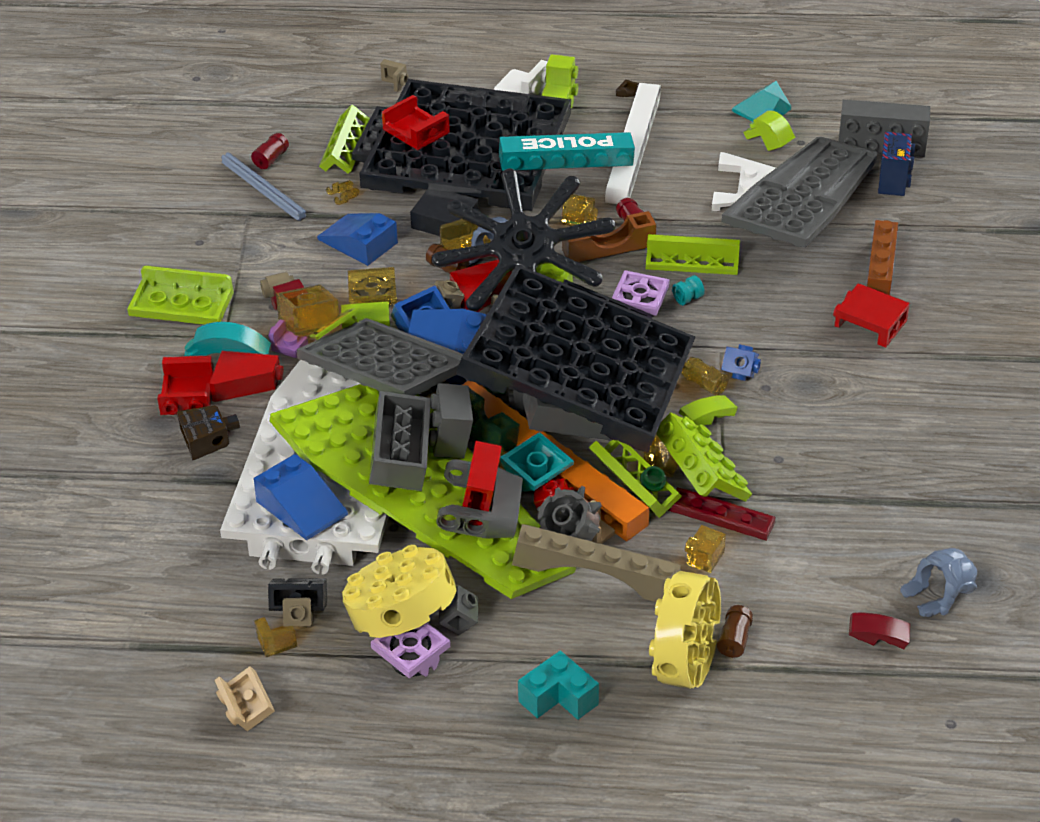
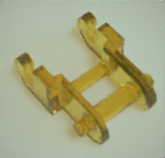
[326,180,360,205]

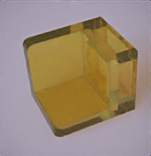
[254,617,297,657]

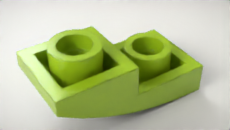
[679,395,738,426]

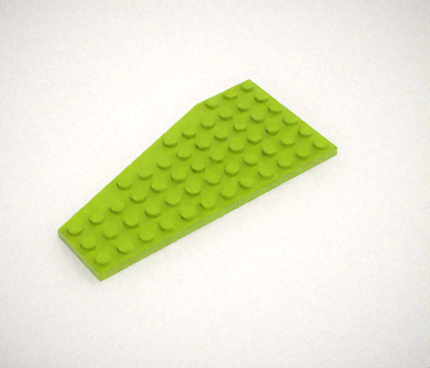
[269,384,576,599]

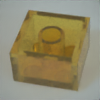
[276,285,340,337]

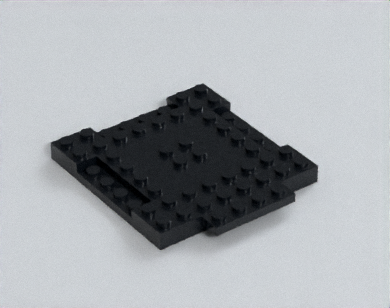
[352,79,571,211]
[456,264,695,453]

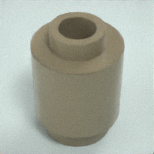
[260,271,294,299]

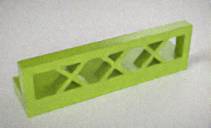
[319,105,370,174]
[645,234,740,275]
[589,440,682,518]

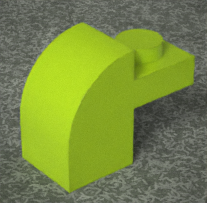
[743,111,796,151]

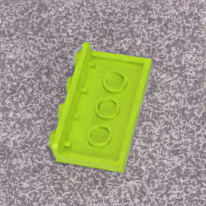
[127,266,234,325]
[656,412,752,502]

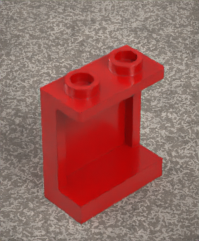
[382,95,450,150]
[833,283,910,348]
[157,356,214,415]

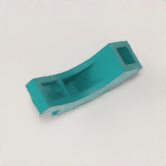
[184,322,271,356]

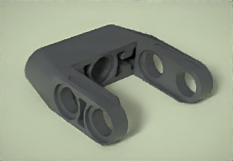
[437,459,523,538]

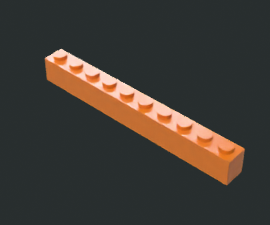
[462,381,649,542]

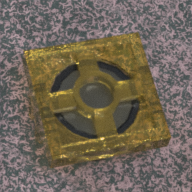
[348,267,397,307]

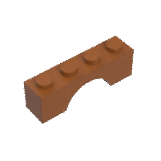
[562,211,656,262]
[867,220,898,295]

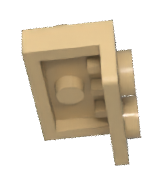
[215,666,275,731]

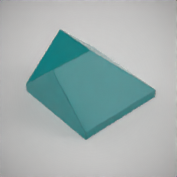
[732,81,791,122]
[500,432,574,492]

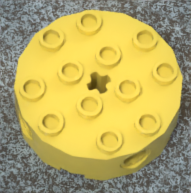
[342,545,457,638]
[649,571,721,689]

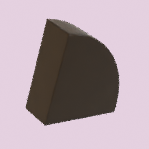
[616,79,639,97]

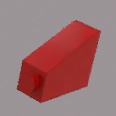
[450,259,512,312]
[209,351,284,402]
[462,441,502,526]

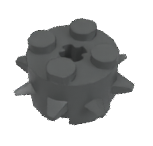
[537,486,602,541]

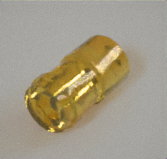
[682,357,729,396]

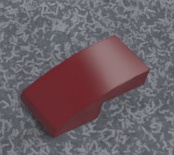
[849,612,910,649]

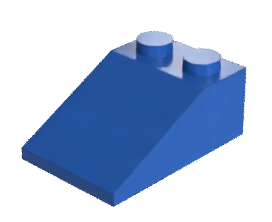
[317,213,398,266]
[391,285,450,333]
[408,309,487,353]
[253,454,348,540]

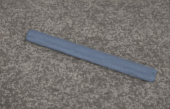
[221,152,306,221]

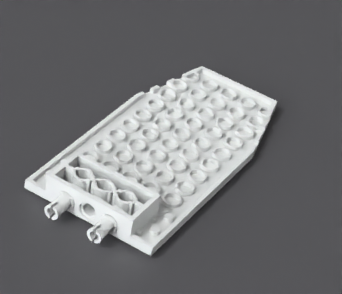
[220,360,389,575]

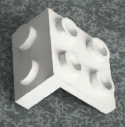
[494,60,547,95]

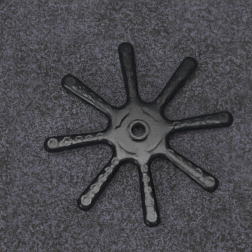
[432,168,616,311]

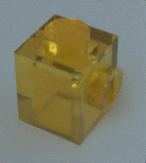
[562,194,598,226]
[685,525,726,573]

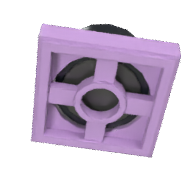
[612,270,670,317]
[371,623,450,679]

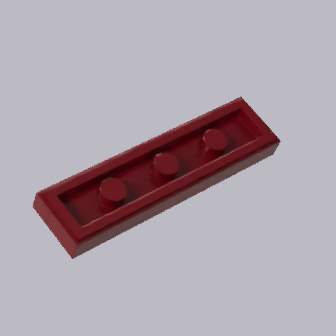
[668,487,776,541]

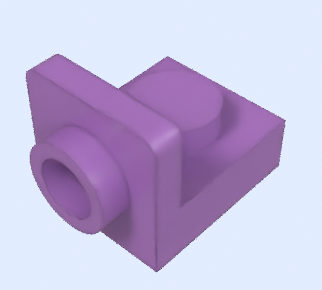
[268,319,308,358]

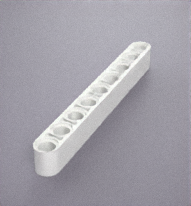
[605,83,661,204]

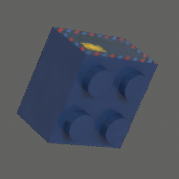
[878,132,915,196]

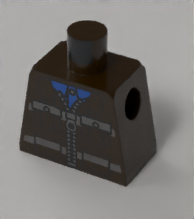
[177,405,240,461]

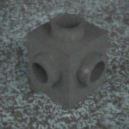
[439,585,478,635]

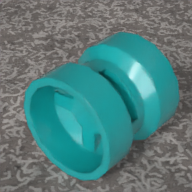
[672,275,705,305]

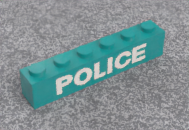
[499,132,635,171]

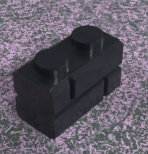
[268,578,327,611]

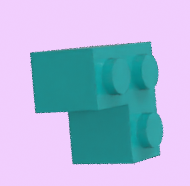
[518,650,599,720]

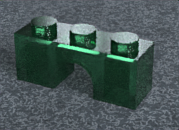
[469,388,520,457]

